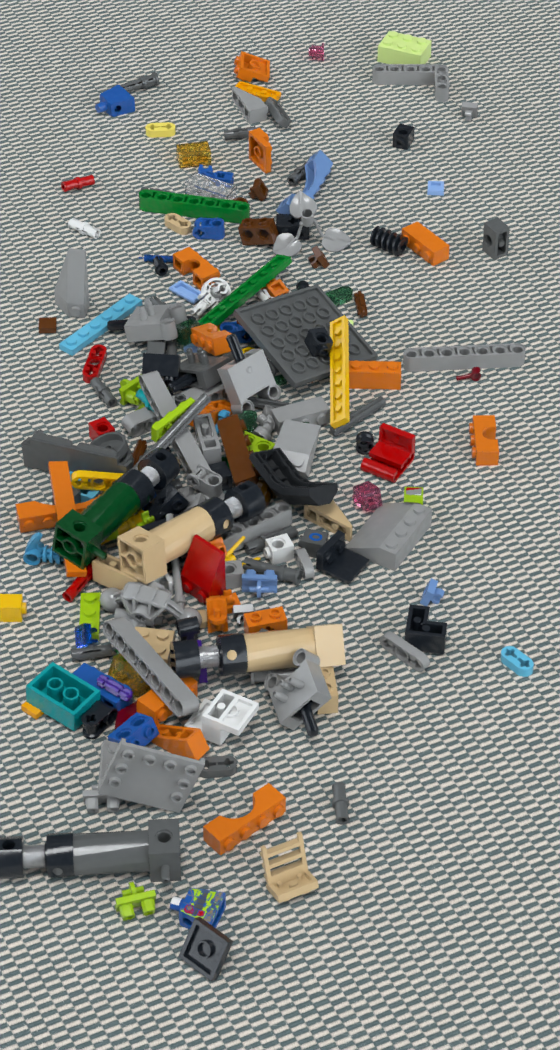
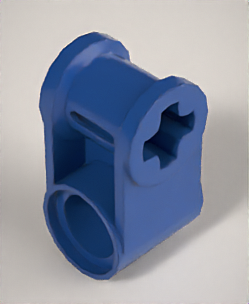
[192,217,225,240]
[220,321,253,343]

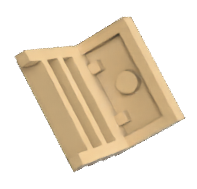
[260,832,319,903]

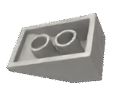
[273,419,321,479]

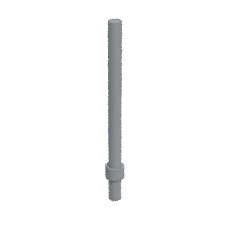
[166,513,186,609]

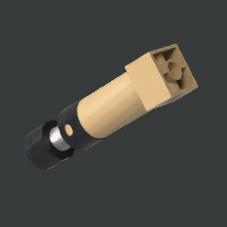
[117,480,266,585]
[170,624,346,678]

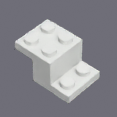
[184,689,259,746]

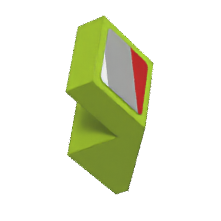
[404,487,424,505]

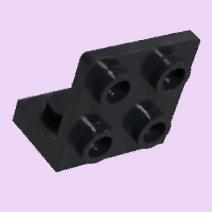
[316,530,370,584]

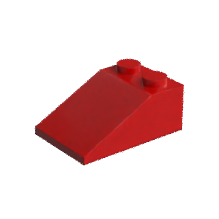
[181,534,226,605]

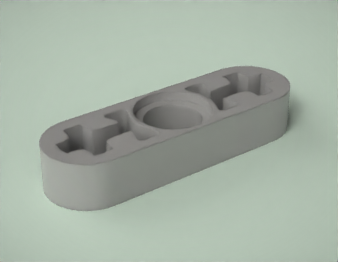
[379,631,430,672]

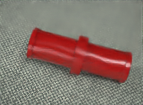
[61,174,95,192]

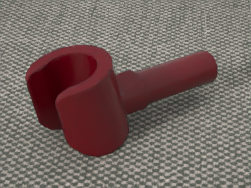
[456,367,481,381]

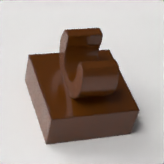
[248,178,268,201]
[308,245,330,269]

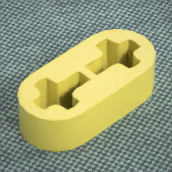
[145,122,176,138]

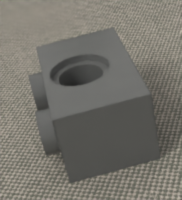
[482,217,510,260]

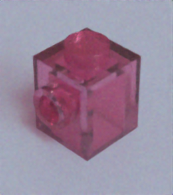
[352,481,382,512]

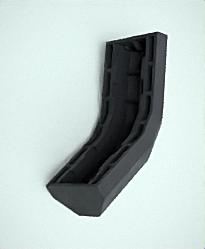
[249,448,338,506]

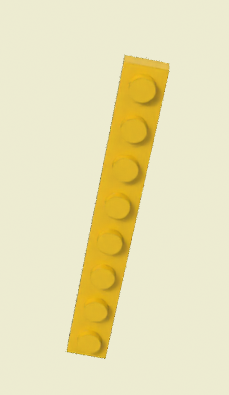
[330,315,350,429]

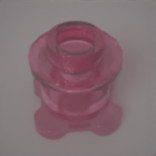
[309,43,324,61]

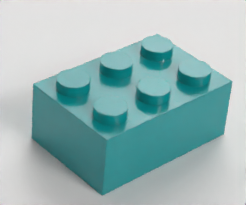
[26,662,101,731]

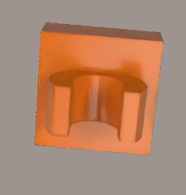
[221,589,241,614]

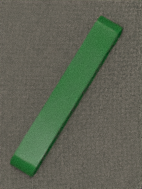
[139,189,250,224]

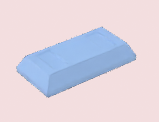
[169,280,205,305]

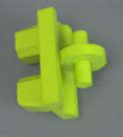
[119,374,142,405]
[115,881,156,921]

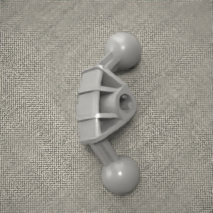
[100,581,202,626]

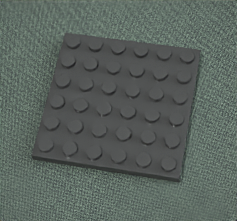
[233,284,378,388]

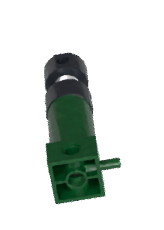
[52,447,180,570]

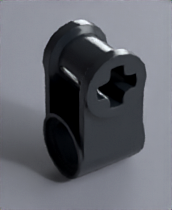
[81,700,118,739]

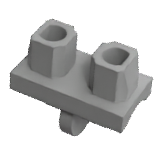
[82,784,123,813]

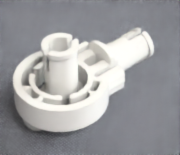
[190,277,231,319]

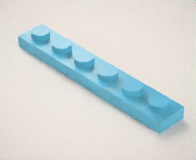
[59,293,143,356]

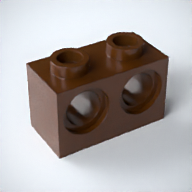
[238,217,279,245]

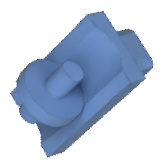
[242,569,277,598]

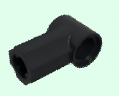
[176,616,200,641]

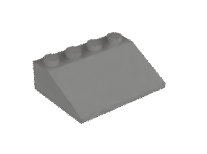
[345,502,432,571]

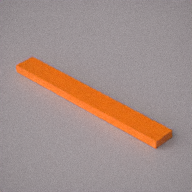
[48,461,87,577]

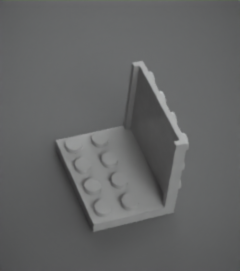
[98,738,205,813]

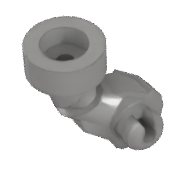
[253,414,275,441]

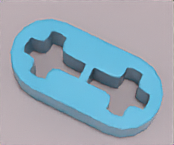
[500,646,534,677]

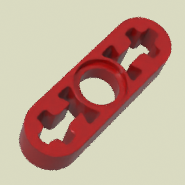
[82,344,107,384]

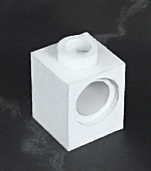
[263,533,294,565]

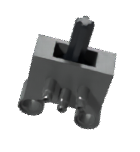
[167,347,234,393]

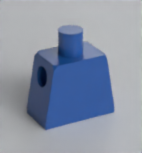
[95,85,135,117]

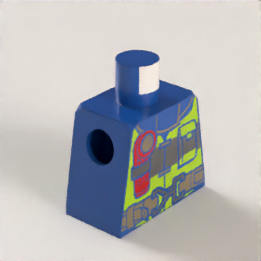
[170,888,226,930]

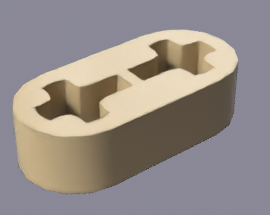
[164,213,191,235]

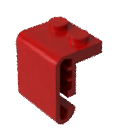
[360,423,416,483]

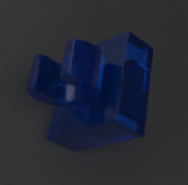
[75,623,98,648]

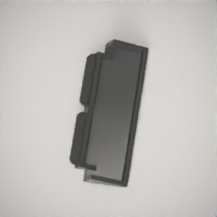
[21,432,133,483]

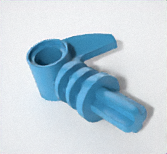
[23,532,64,566]

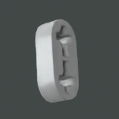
[294,548,315,580]

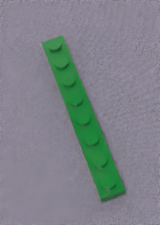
[194,254,292,327]

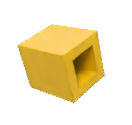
[0,594,27,622]

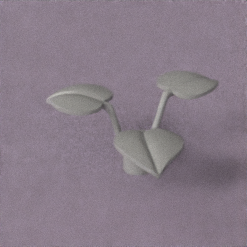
[273,190,351,257]

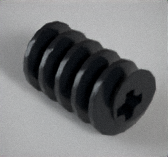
[370,226,408,256]

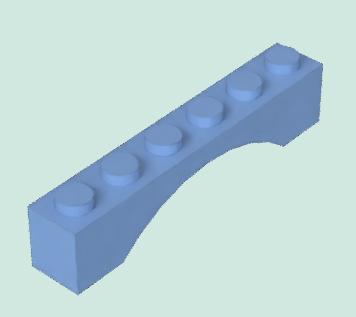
[276,150,333,214]

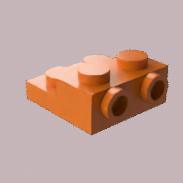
[234,51,270,82]
[249,128,272,174]

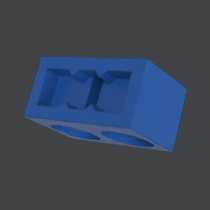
[107,712,159,747]

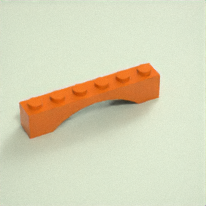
[15,495,100,533]

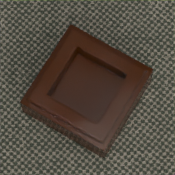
[39,317,57,334]

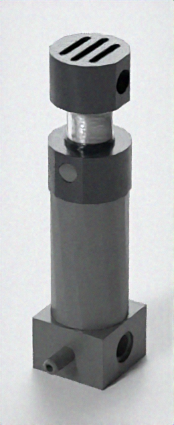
[0,818,181,884]

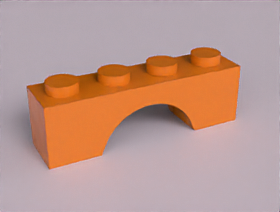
[203,783,286,856]

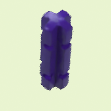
[96,675,133,702]

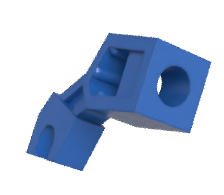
[198,164,234,189]

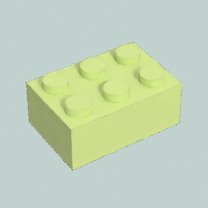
[377,31,432,64]

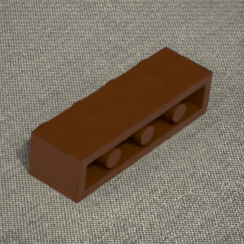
[216,414,261,486]

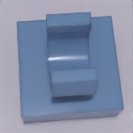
[420,578,445,606]

